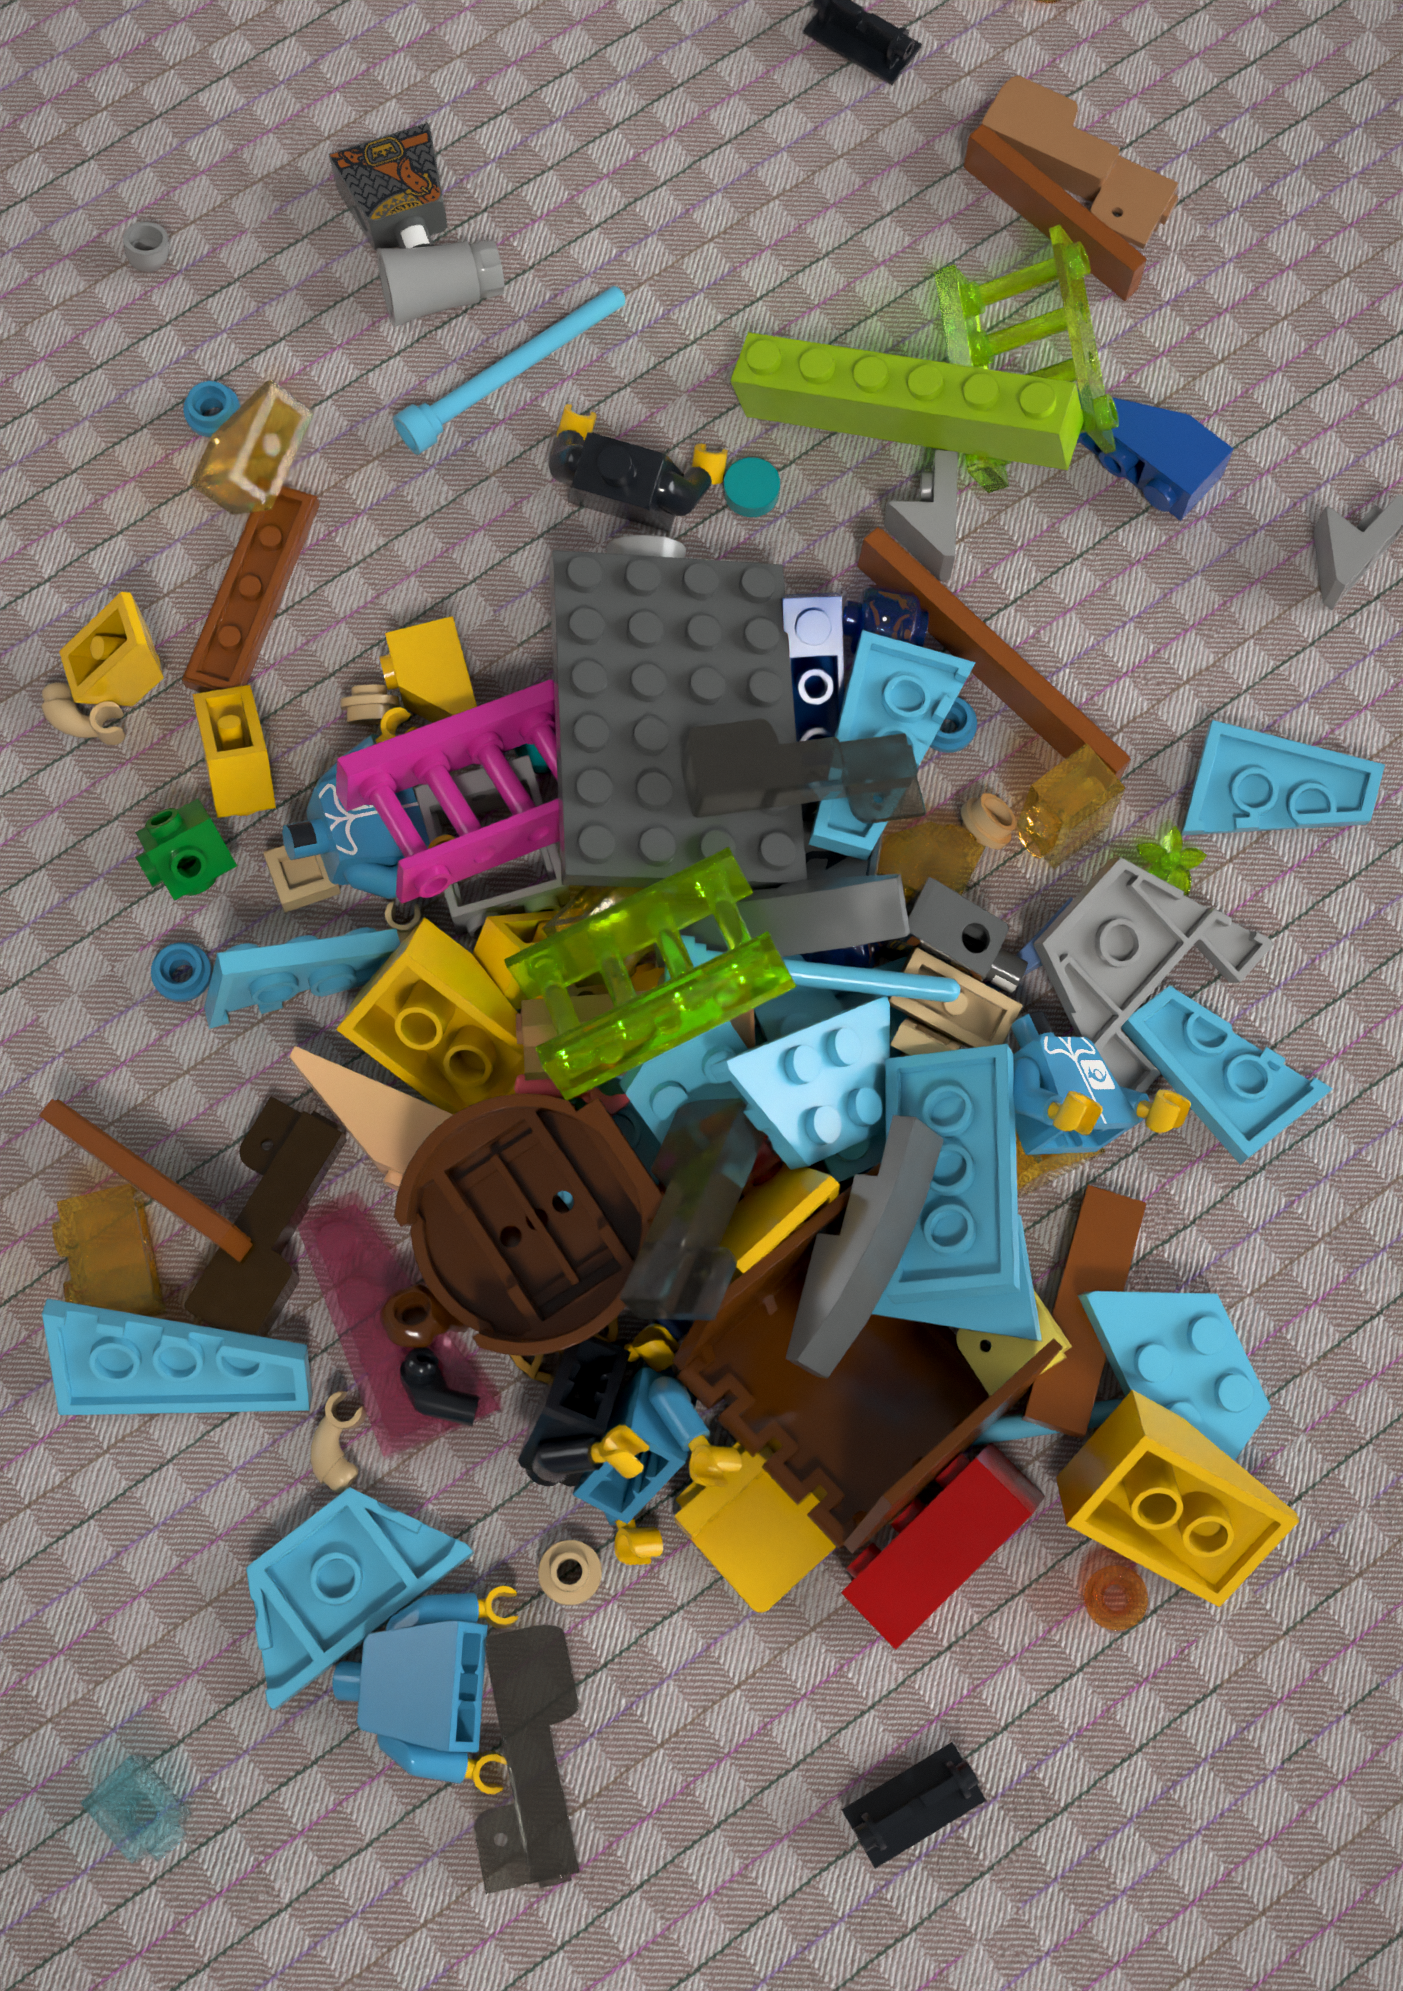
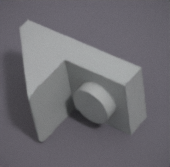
[884,450,958,581]
[1313,494,1403,610]

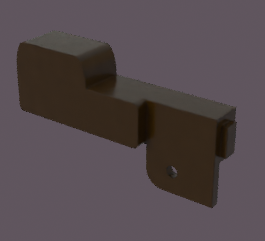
[184,1096,347,1337]

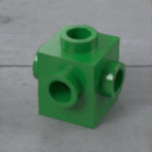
[135,798,237,901]

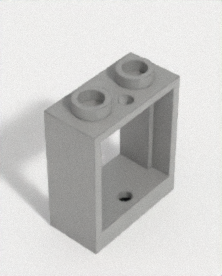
[414,755,571,937]

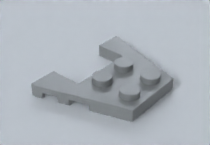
[1033,857,1274,1093]

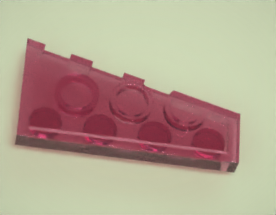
[297,1204,503,1459]

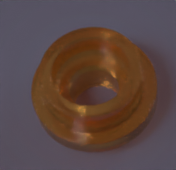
[1083,1565,1148,1631]

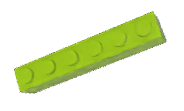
[730,332,1084,470]

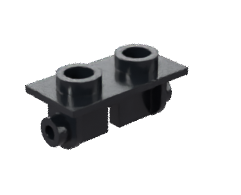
[803,0,922,86]
[841,1742,987,1869]

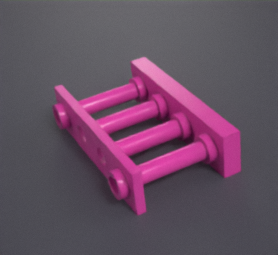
[336,679,560,904]

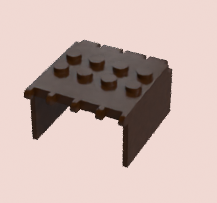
[672,1162,1063,1553]

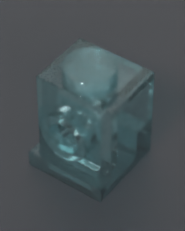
[80,1755,192,1864]

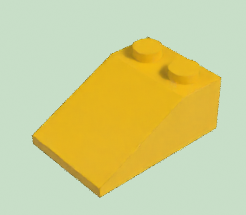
[336,917,524,1115]
[693,1161,840,1287]
[1056,1390,1299,1607]

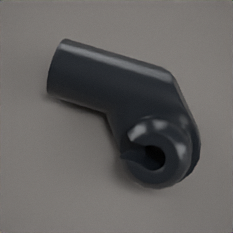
[400,1347,480,1427]

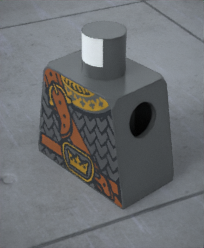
[328,123,448,251]
[877,877,1028,994]

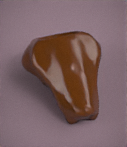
[380,1284,469,1348]

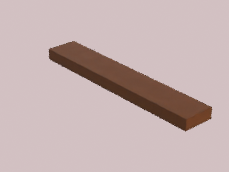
[857,527,1131,795]

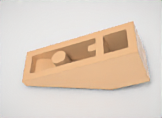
[289,1046,453,1191]

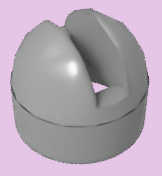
[123,222,169,272]

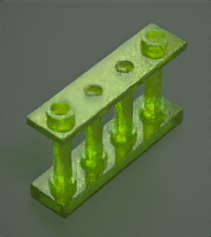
[934,225,1119,493]
[504,847,797,1101]

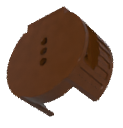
[394,1094,670,1356]

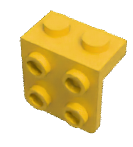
[674,1442,836,1613]

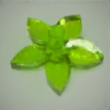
[1136,825,1208,896]

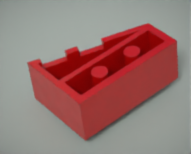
[841,1443,1045,1650]

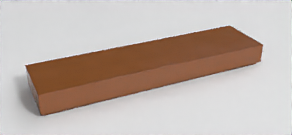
[963,124,1147,302]
[182,480,320,692]
[39,1098,253,1262]
[1022,1185,1147,1439]

